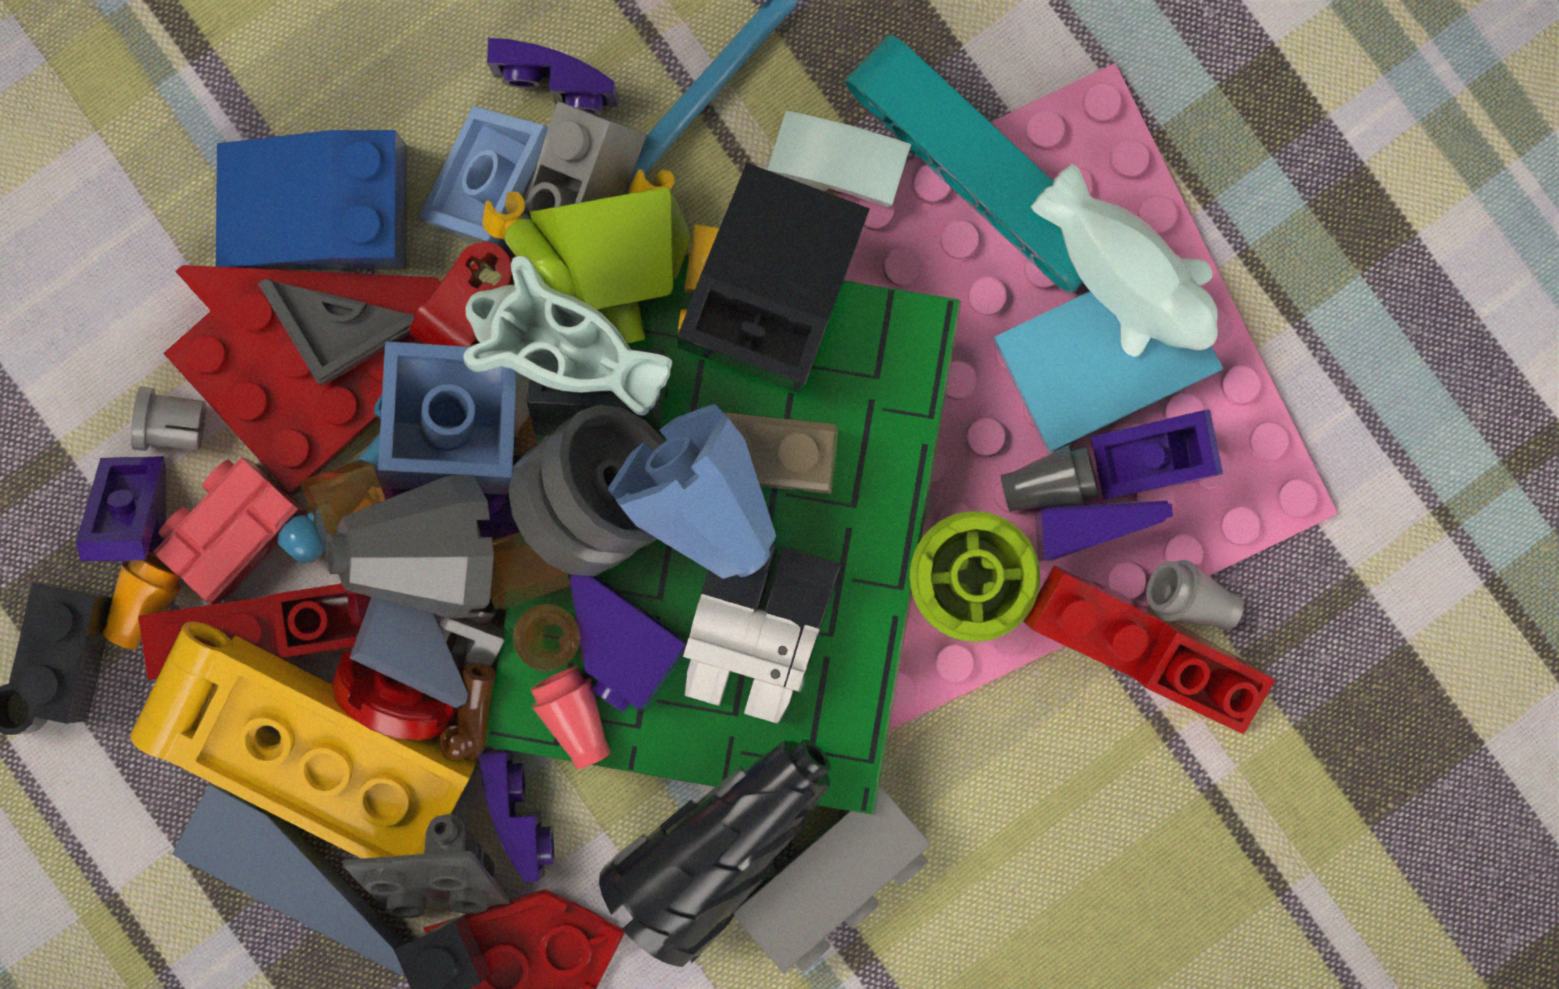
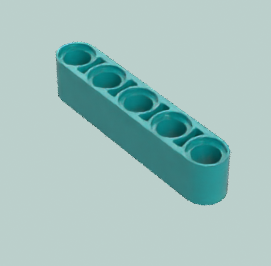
[844,34,1083,294]

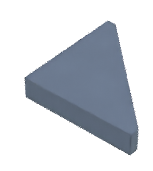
[350,597,468,708]

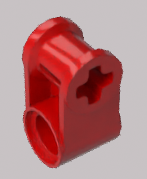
[409,242,515,347]

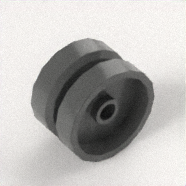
[508,405,665,576]

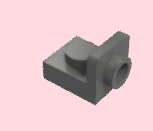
[440,598,505,678]

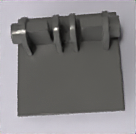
[343,814,510,918]

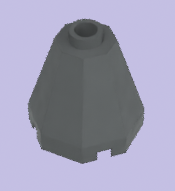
[326,475,494,618]

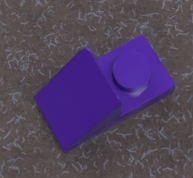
[1091,410,1223,500]
[76,456,166,562]

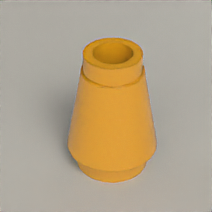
[102,552,181,650]

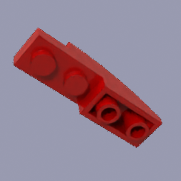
[1023,565,1276,735]
[138,583,361,681]

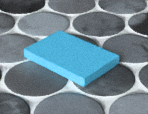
[993,291,1223,453]

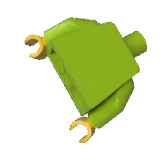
[482,169,691,343]

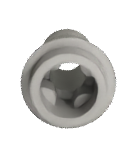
[1146,560,1243,630]

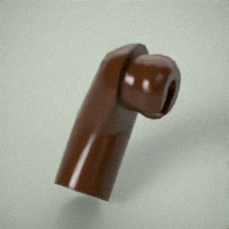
[439,663,496,762]

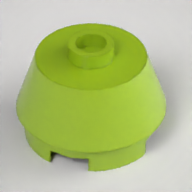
[910,511,1040,642]

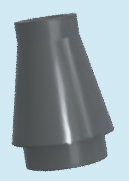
[1000,444,1099,512]

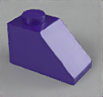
[570,575,688,712]

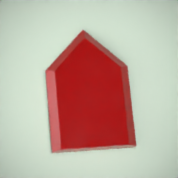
[423,888,625,989]

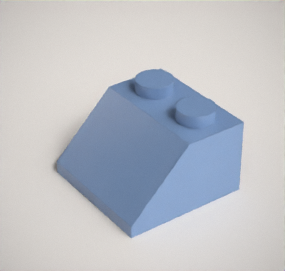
[377,342,517,495]

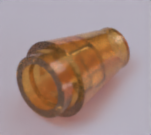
[513,604,580,671]

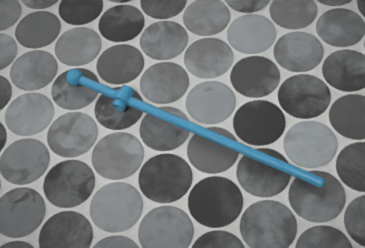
[278,0,798,564]

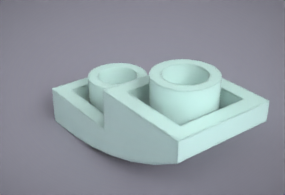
[767,111,911,208]

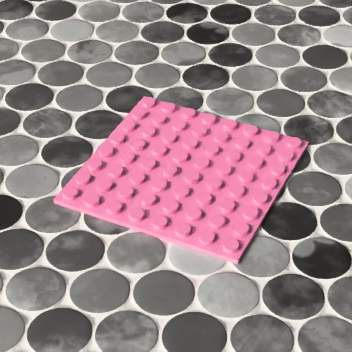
[836,63,1338,730]

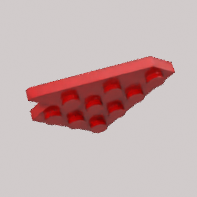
[163,265,441,495]

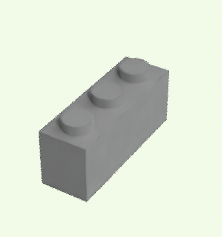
[733,785,931,974]

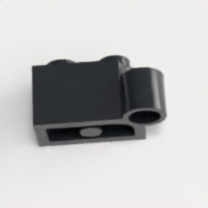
[0,582,113,735]

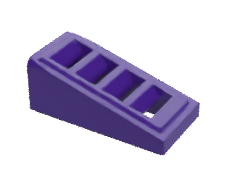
[1035,501,1173,562]

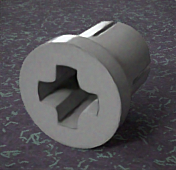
[131,386,206,451]

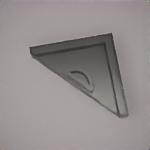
[258,278,415,387]

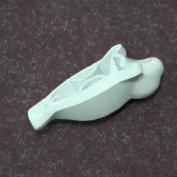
[1031,163,1218,357]
[463,256,672,415]

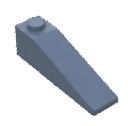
[172,784,404,976]

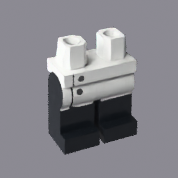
[683,544,842,723]

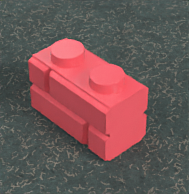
[154,457,308,604]

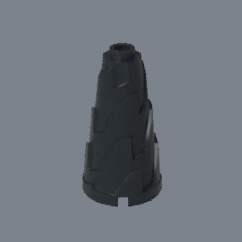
[599,739,831,967]

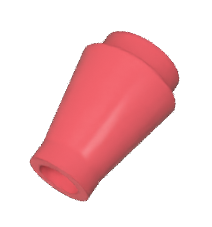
[530,666,612,769]

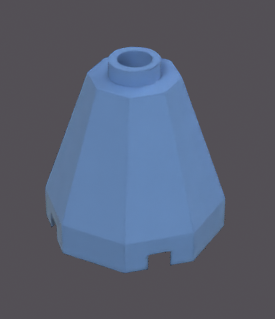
[608,404,776,579]

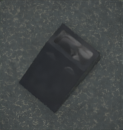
[677,162,870,394]

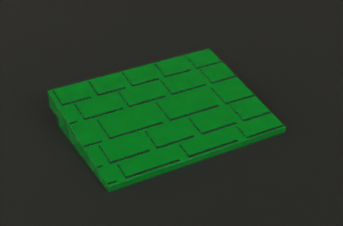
[486,255,961,815]

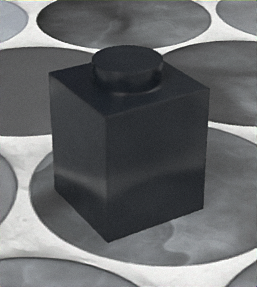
[394,914,490,989]

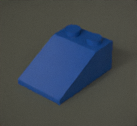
[216,130,407,270]

